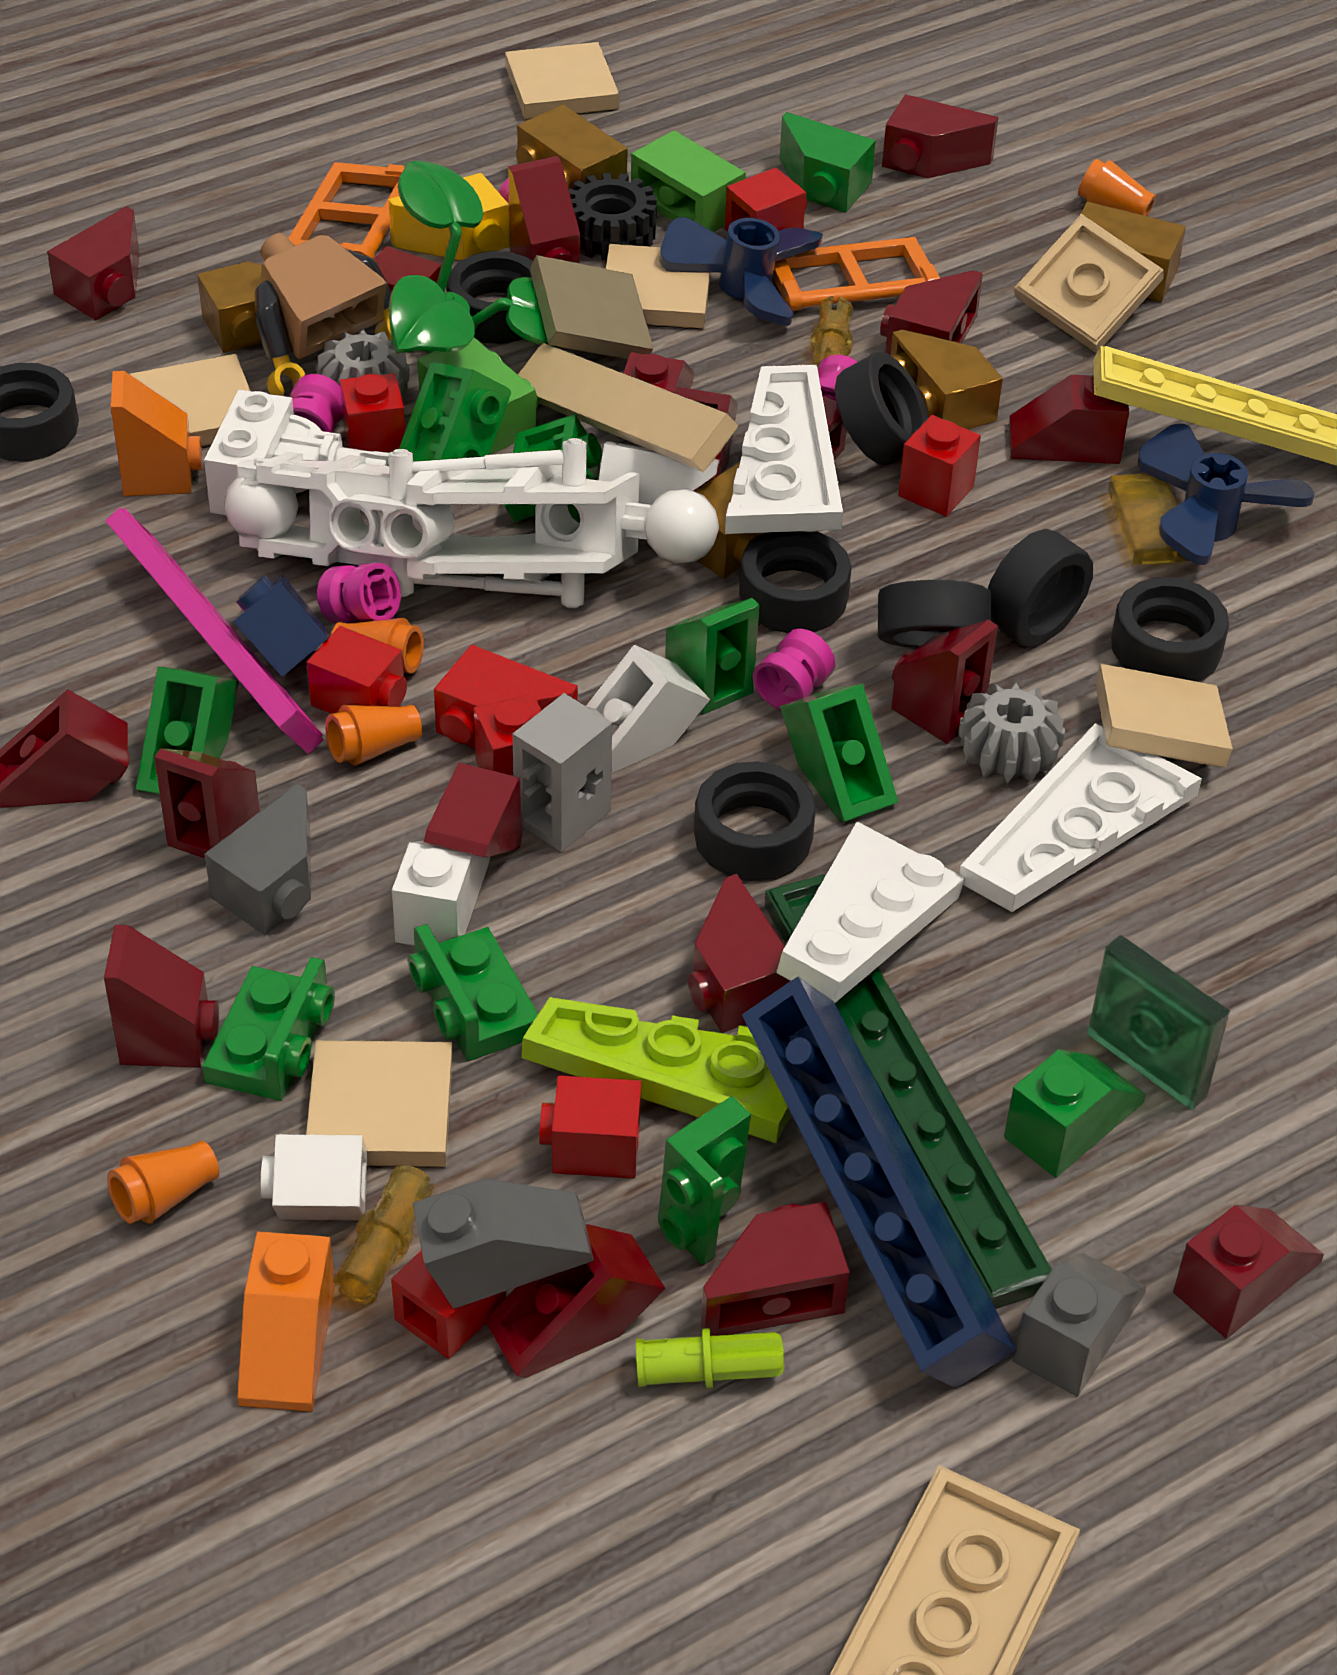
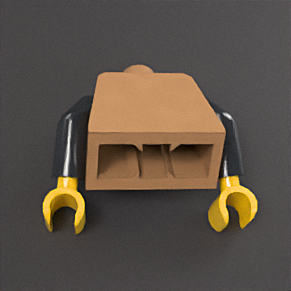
[254,233,392,396]

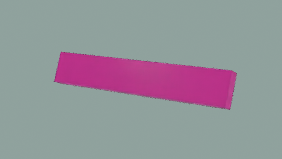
[105,507,324,755]

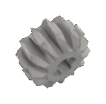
[316,329,410,398]
[959,681,1065,784]

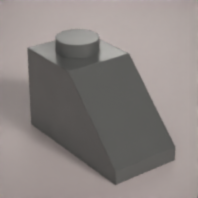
[205,783,311,936]
[413,1178,594,1309]
[1013,1253,1147,1397]

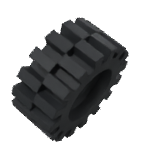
[568,173,657,261]

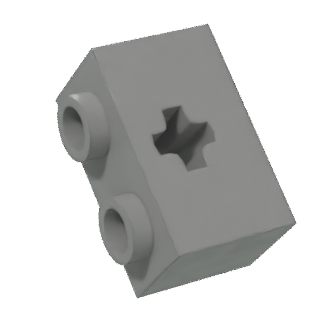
[513,693,612,852]

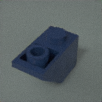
[233,575,329,677]

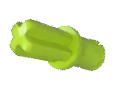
[636,1328,785,1389]

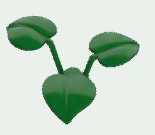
[389,161,563,354]

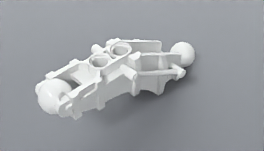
[224,438,719,608]

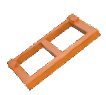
[288,162,405,259]
[772,237,940,311]

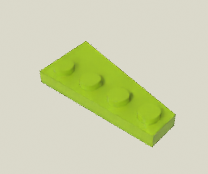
[521,997,791,1143]

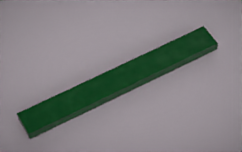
[764,874,1052,1309]

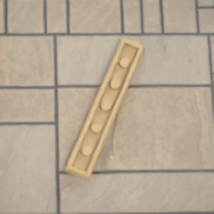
[518,343,738,472]

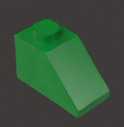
[779,112,876,212]
[665,598,759,715]
[136,666,239,794]
[780,683,899,822]
[1004,1049,1146,1178]

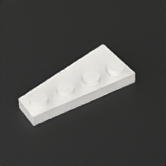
[725,365,843,534]
[959,723,1202,912]
[776,822,965,1003]

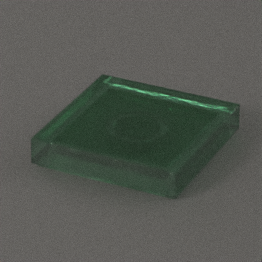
[1087,934,1230,1110]

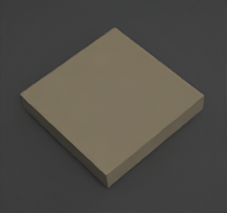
[530,255,653,359]

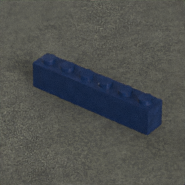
[742,977,1017,1388]

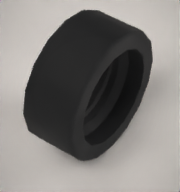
[446,251,533,344]
[835,352,928,465]
[0,363,79,461]
[988,529,1093,647]
[739,531,852,633]
[1111,577,1229,682]
[877,580,991,648]
[694,761,816,881]

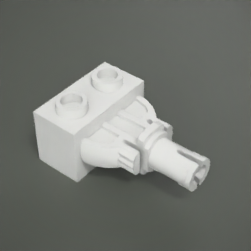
[204,390,389,515]

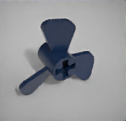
[659,217,823,326]
[1138,424,1315,565]

